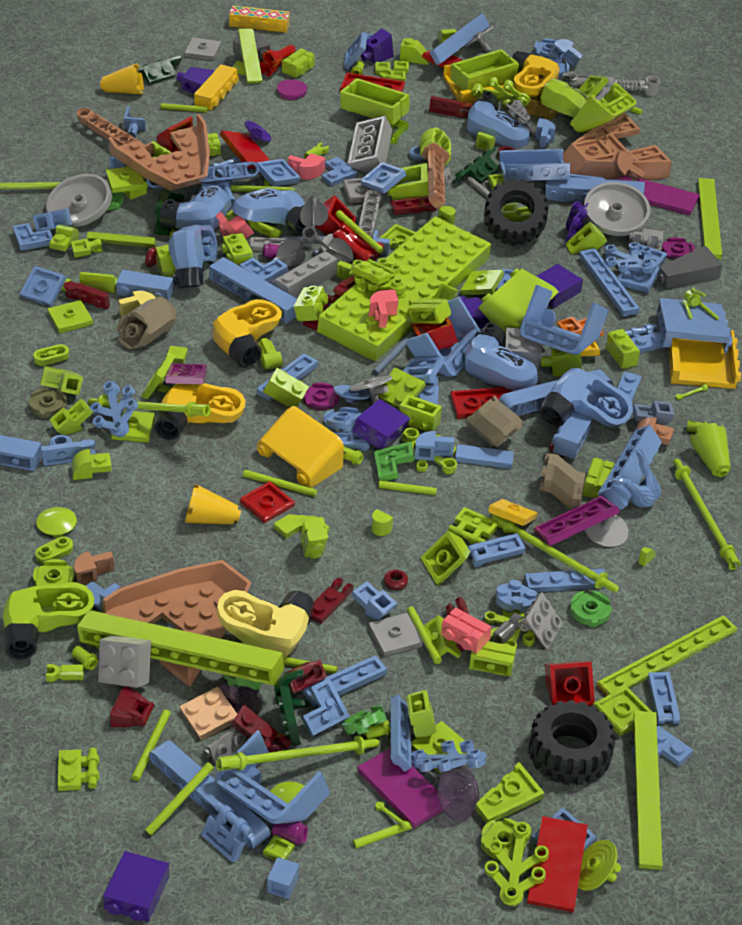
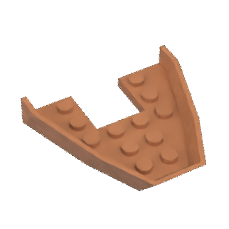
[563,113,672,180]
[109,114,210,191]
[102,560,252,687]

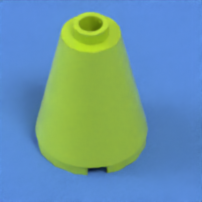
[689,423,731,477]

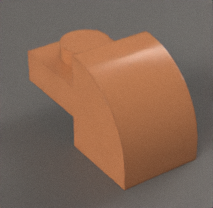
[614,150,645,179]
[635,417,674,445]
[74,551,114,585]

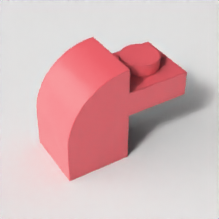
[288,153,325,180]
[216,212,254,239]
[369,290,399,328]

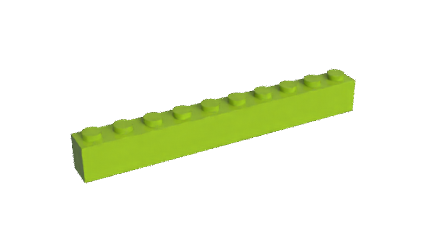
[77,610,284,686]

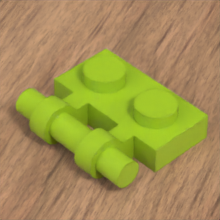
[448,507,499,545]
[58,747,99,791]

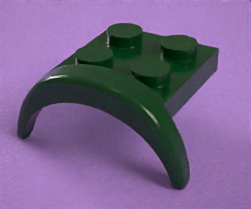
[274,669,310,746]

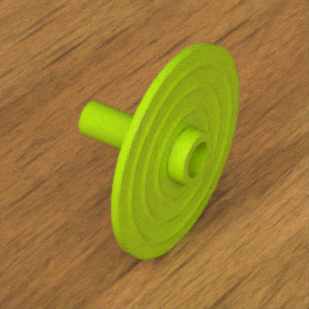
[578,840,621,891]

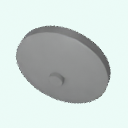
[46,174,112,228]
[584,182,650,236]

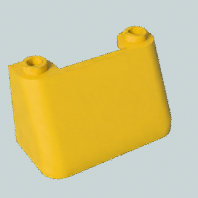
[257,406,344,488]

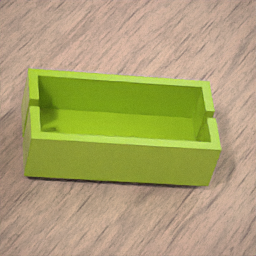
[450,49,519,90]
[340,78,410,125]

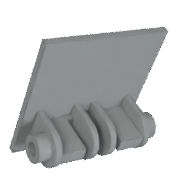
[506,100,536,136]
[628,228,664,251]
[519,592,563,650]

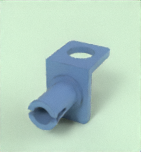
[124,106,146,138]

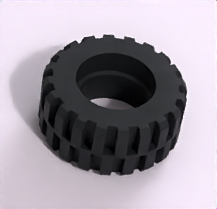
[484,179,549,246]
[529,700,616,785]

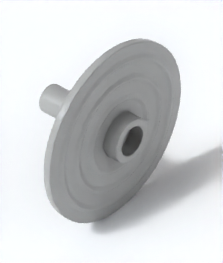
[464,26,493,52]
[349,376,392,404]
[584,514,628,548]

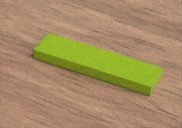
[238,29,262,84]
[87,232,157,248]

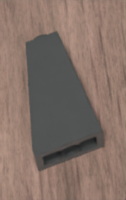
[657,246,722,289]

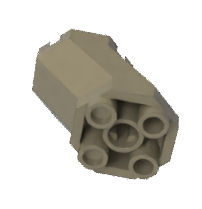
[116,297,177,350]
[464,396,523,448]
[539,453,586,510]

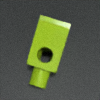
[541,347,582,377]

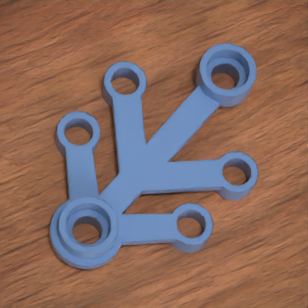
[604,242,656,274]
[90,381,138,437]
[411,740,487,772]

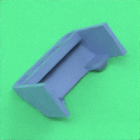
[520,285,609,355]
[405,297,480,377]
[216,731,330,824]

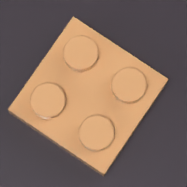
[180,686,237,740]

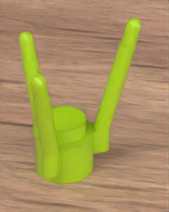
[682,288,719,320]

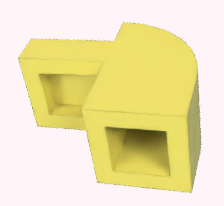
[119,291,156,316]

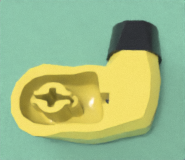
[216,590,314,657]

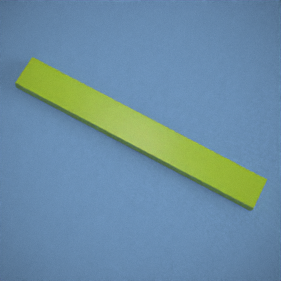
[698,178,722,259]
[596,615,737,696]
[633,711,663,870]

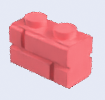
[441,607,491,653]

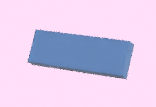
[455,444,514,469]

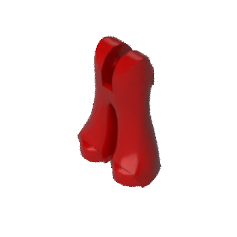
[259,45,296,76]
[332,225,384,261]

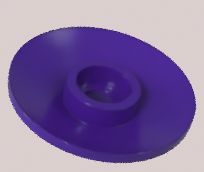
[244,120,272,142]

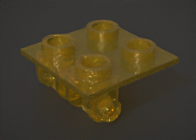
[525,97,559,121]

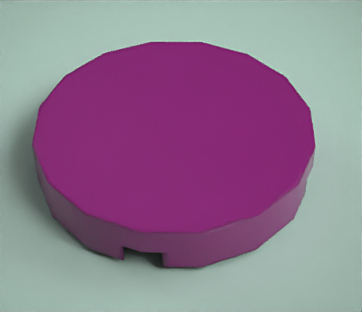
[277,79,307,100]
[661,237,695,260]
[303,382,340,410]

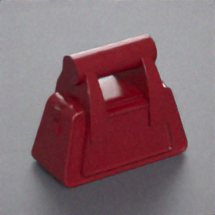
[284,659,327,693]
[110,686,155,727]

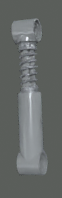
[563,72,660,96]

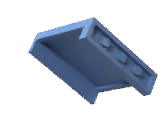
[499,149,570,181]
[656,298,732,353]

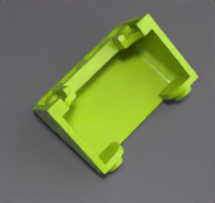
[570,82,637,133]
[478,268,559,335]

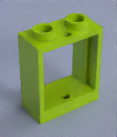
[387,163,429,200]

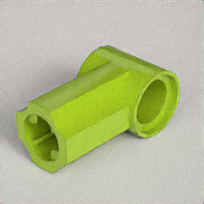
[258,338,283,370]

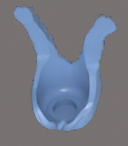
[614,448,661,508]

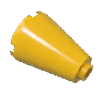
[100,63,144,95]
[185,484,241,525]

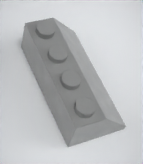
[347,116,392,174]
[269,251,337,298]

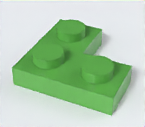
[374,442,415,481]

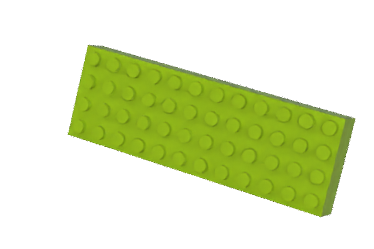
[317,216,491,362]

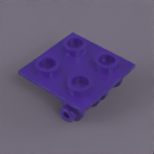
[565,201,589,243]

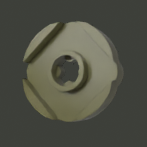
[29,387,67,419]

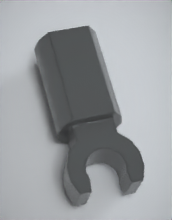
[492,613,522,644]

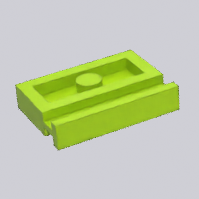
[352,259,396,285]

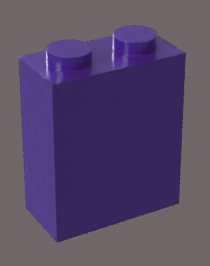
[537,264,583,309]
[352,399,410,449]
[103,851,169,922]

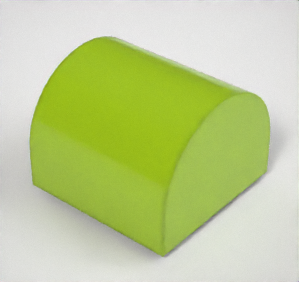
[475,132,495,151]
[438,206,456,225]
[371,509,393,536]

